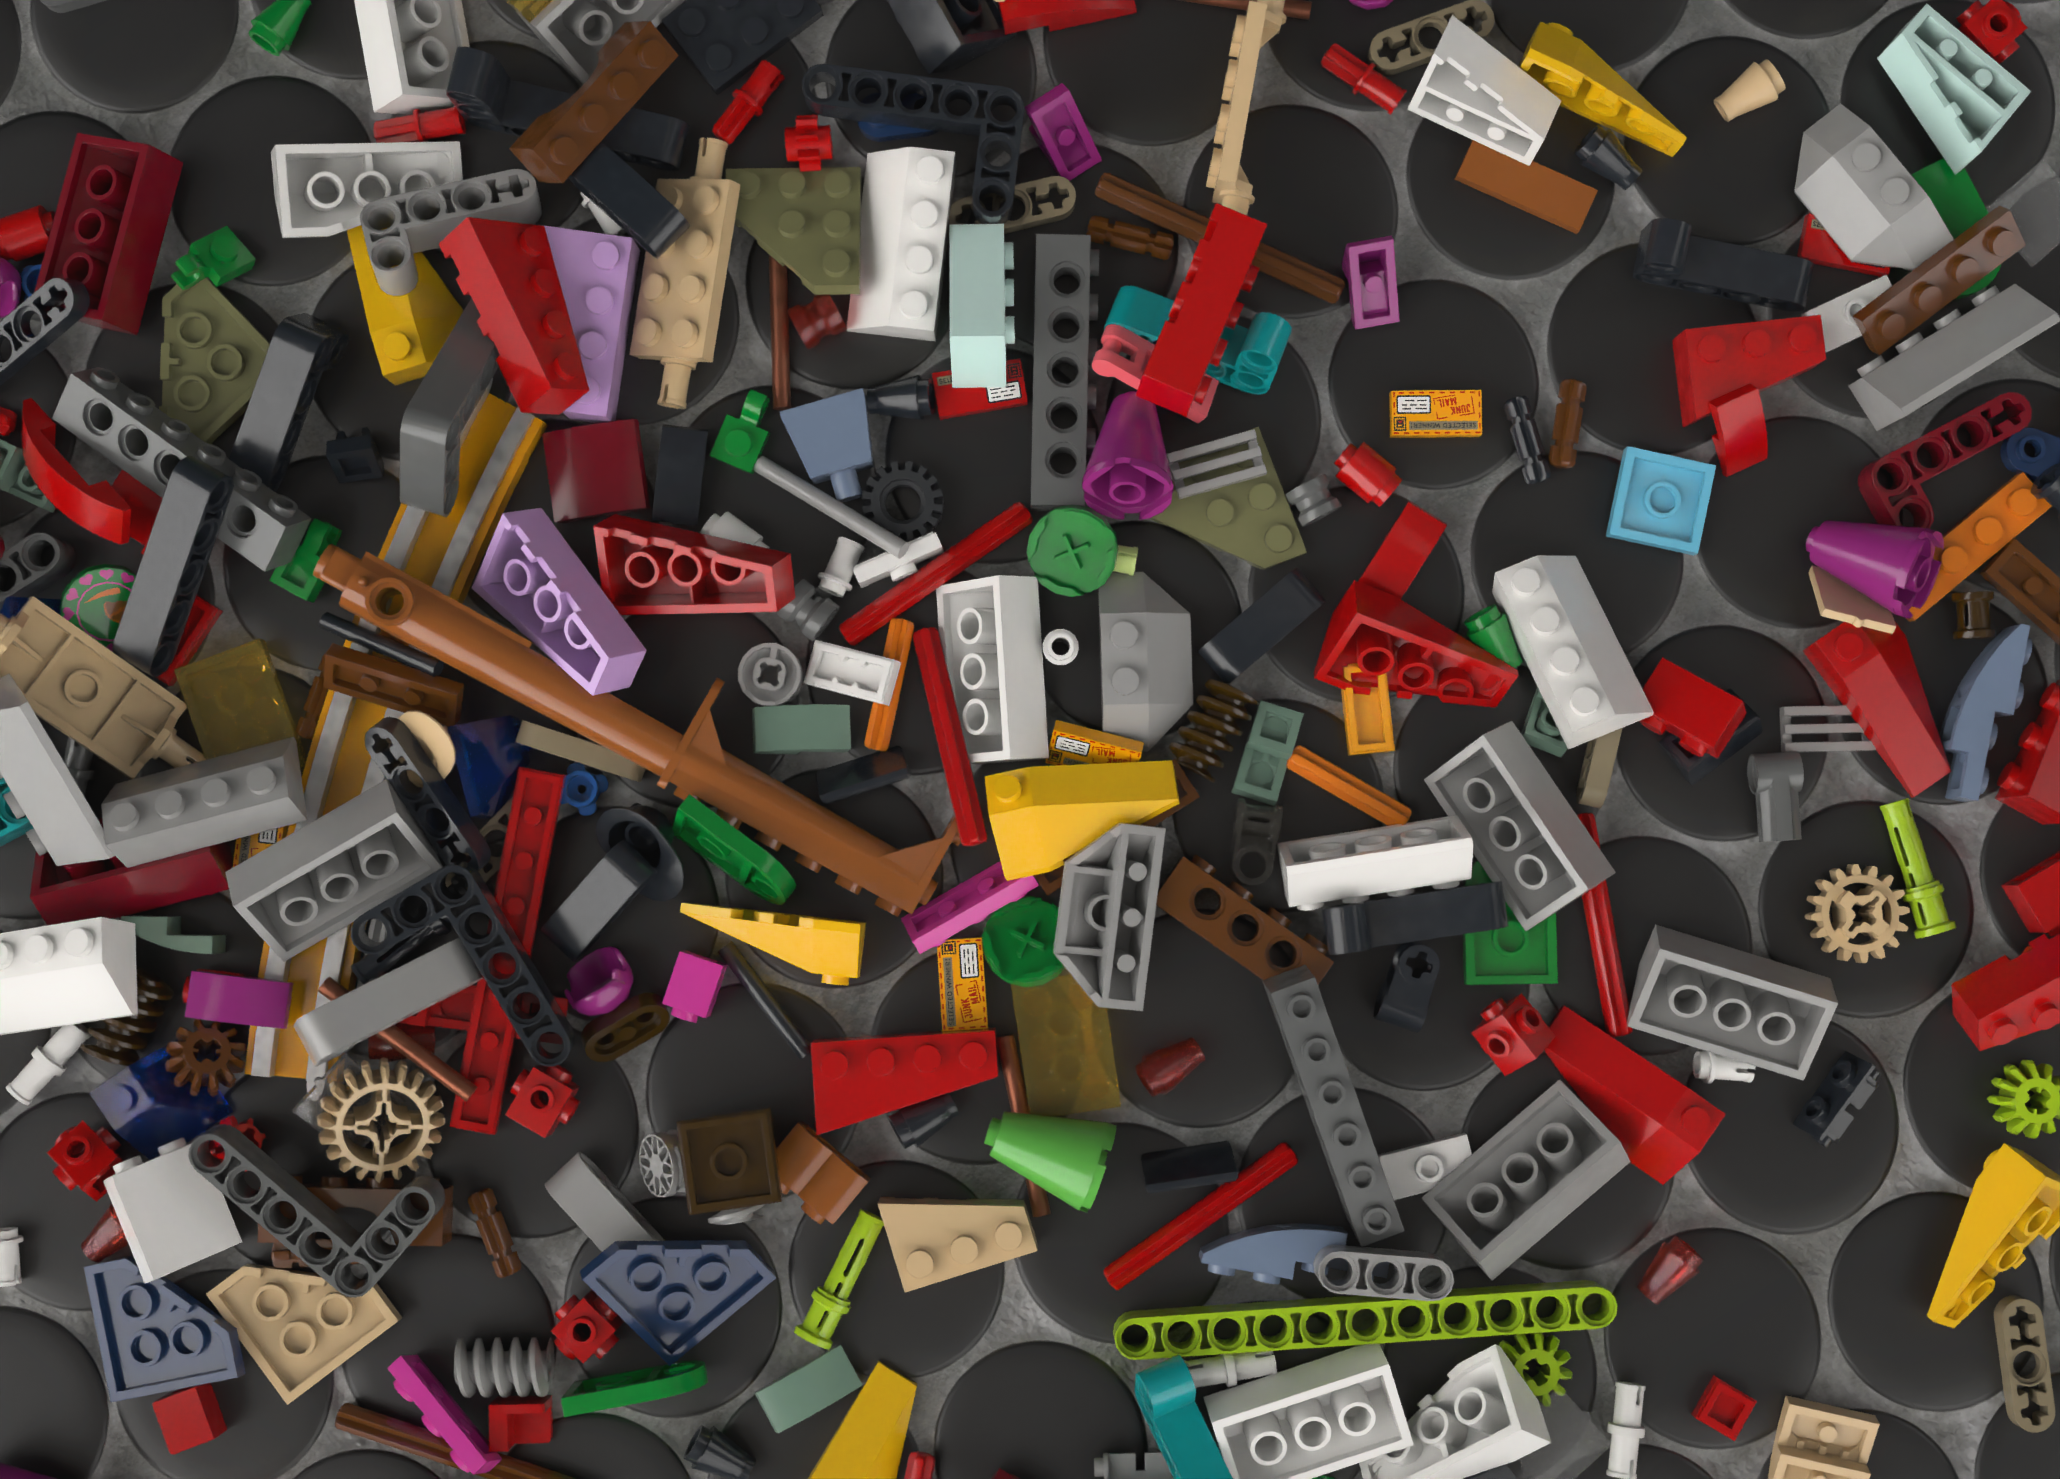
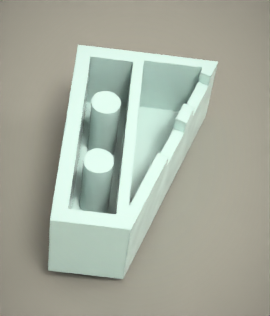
[1877,3,2031,175]
[949,224,1015,388]

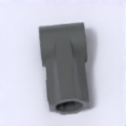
[1747,751,1804,842]

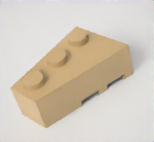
[877,1197,1038,1292]

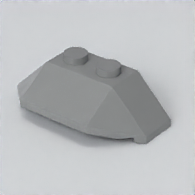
[1794,103,1954,271]
[1098,572,1193,752]
[1053,823,1166,1011]

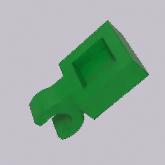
[171,226,256,290]
[709,389,770,475]
[269,518,342,603]

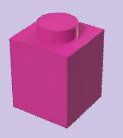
[662,950,728,1023]

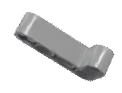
[360,169,542,296]
[293,938,483,1067]

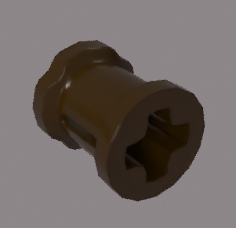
[1951,591,1996,640]

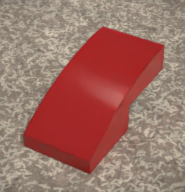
[1709,383,1768,477]
[1358,500,1447,599]

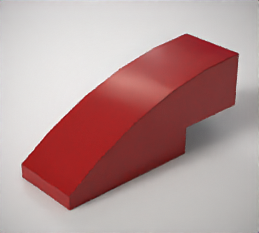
[998,0,1137,35]

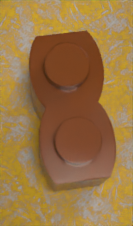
[776,1120,871,1224]

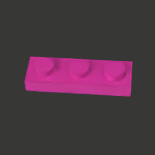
[901,861,1039,954]
[387,1355,502,1475]

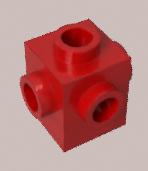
[1956,0,2028,64]
[1471,993,1556,1076]
[505,1064,581,1138]
[47,1120,124,1202]
[551,1290,624,1364]

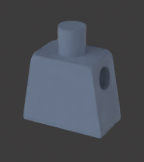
[779,388,874,503]

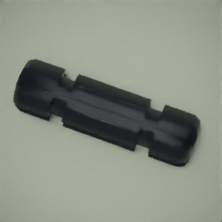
[1503,396,1551,484]

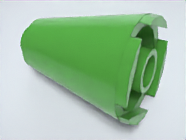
[984,1111,1117,1213]

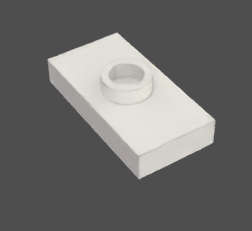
[1801,274,1892,353]
[853,532,944,588]
[803,640,901,706]
[1378,1133,1472,1200]

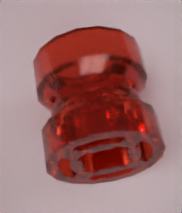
[786,295,847,350]

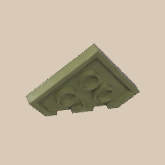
[726,167,862,295]
[159,278,270,444]
[1148,427,1307,570]

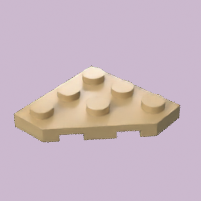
[206,1264,402,1405]

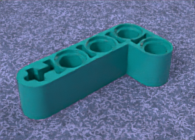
[1104,286,1292,395]
[1135,1355,1233,1479]

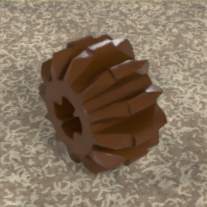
[165,1019,246,1097]

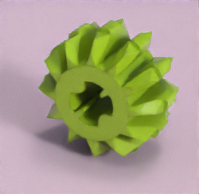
[1987,1059,2060,1139]
[1499,1333,1573,1407]

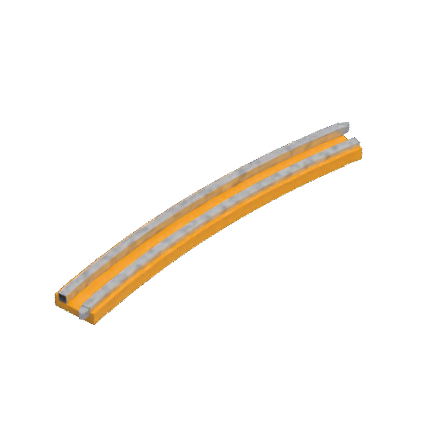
[245,378,548,1100]

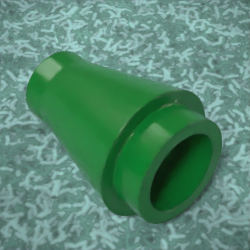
[248,0,312,56]
[1464,604,1523,668]

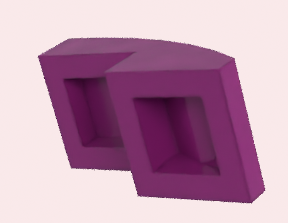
[185,971,294,1029]

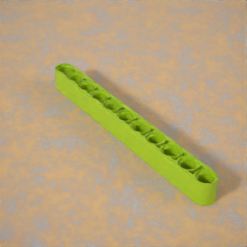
[1113,1280,1618,1360]

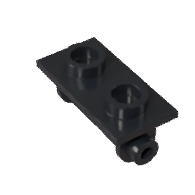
[1793,1051,1881,1149]

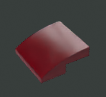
[542,419,650,523]

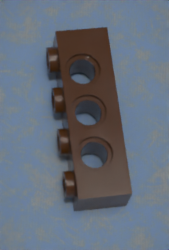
[1156,855,1334,985]

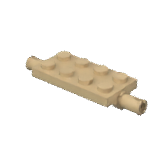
[1206,0,1287,215]
[629,137,740,409]
[0,596,209,779]

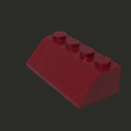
[34,133,183,335]
[30,818,232,926]

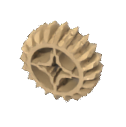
[317,1057,445,1183]

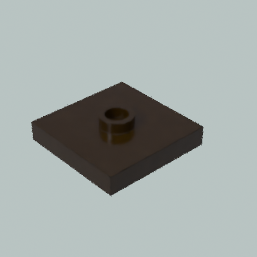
[676,1107,783,1215]

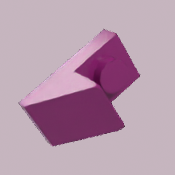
[1024,83,1102,181]
[1341,235,1400,330]

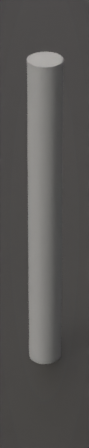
[754,456,909,559]

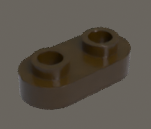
[581,993,670,1062]

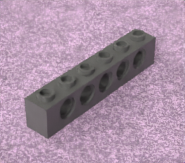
[1031,234,1099,511]
[52,367,312,572]
[1262,965,1405,1247]

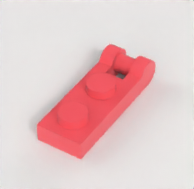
[1091,324,1219,424]

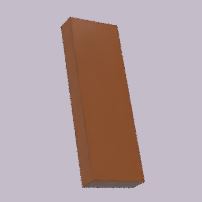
[1454,140,1598,234]

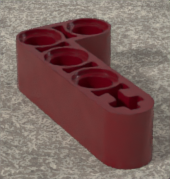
[1858,392,2032,528]

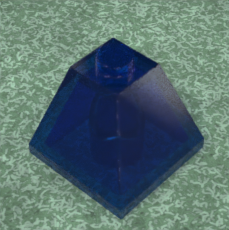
[447,715,533,819]
[89,1039,234,1160]

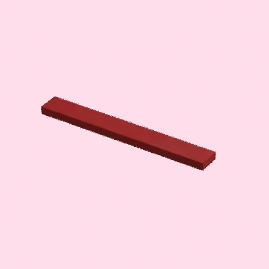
[449,766,566,1135]

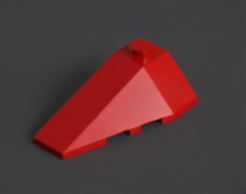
[1314,580,1519,708]
[1803,622,1951,798]
[1544,1005,1726,1185]

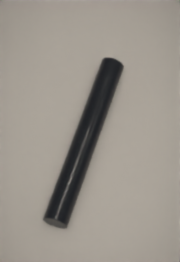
[319,612,444,677]
[718,941,811,1060]

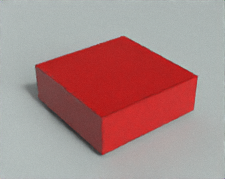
[1691,1375,1757,1441]

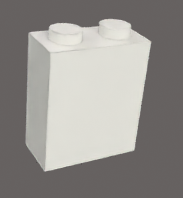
[103,1137,242,1283]

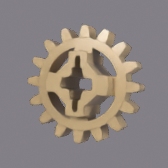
[1805,864,1910,963]

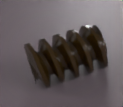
[1168,679,1260,783]
[80,966,174,1066]

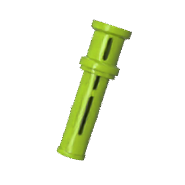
[1879,798,1957,939]
[794,1209,884,1350]

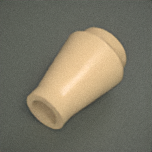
[1714,59,1786,122]

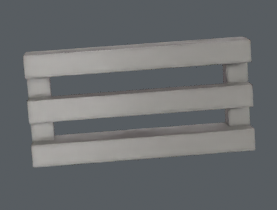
[1167,429,1267,499]
[1779,705,1876,752]

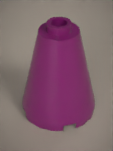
[1082,391,1174,520]
[1806,520,1944,619]

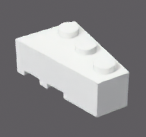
[1407,15,1561,166]

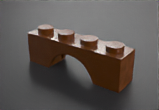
[509,21,679,183]
[257,1174,454,1246]

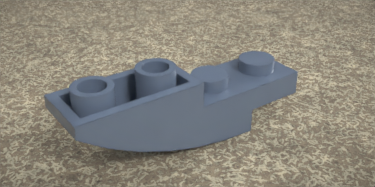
[1939,624,2032,802]
[1199,1223,1390,1284]

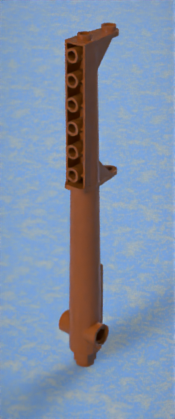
[313,543,961,917]

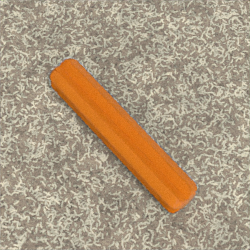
[864,618,914,751]
[1286,745,1412,826]

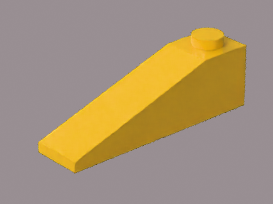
[1518,22,1687,157]
[347,225,464,386]
[985,760,1180,881]
[680,902,866,986]
[1927,1143,2060,1329]
[808,1361,917,1479]

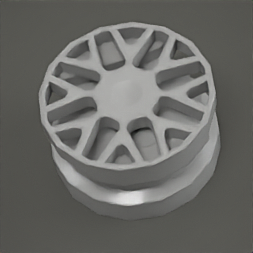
[738,643,804,706]
[639,1128,686,1197]

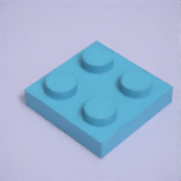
[1606,446,1716,555]

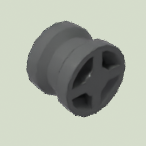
[1286,474,1342,527]

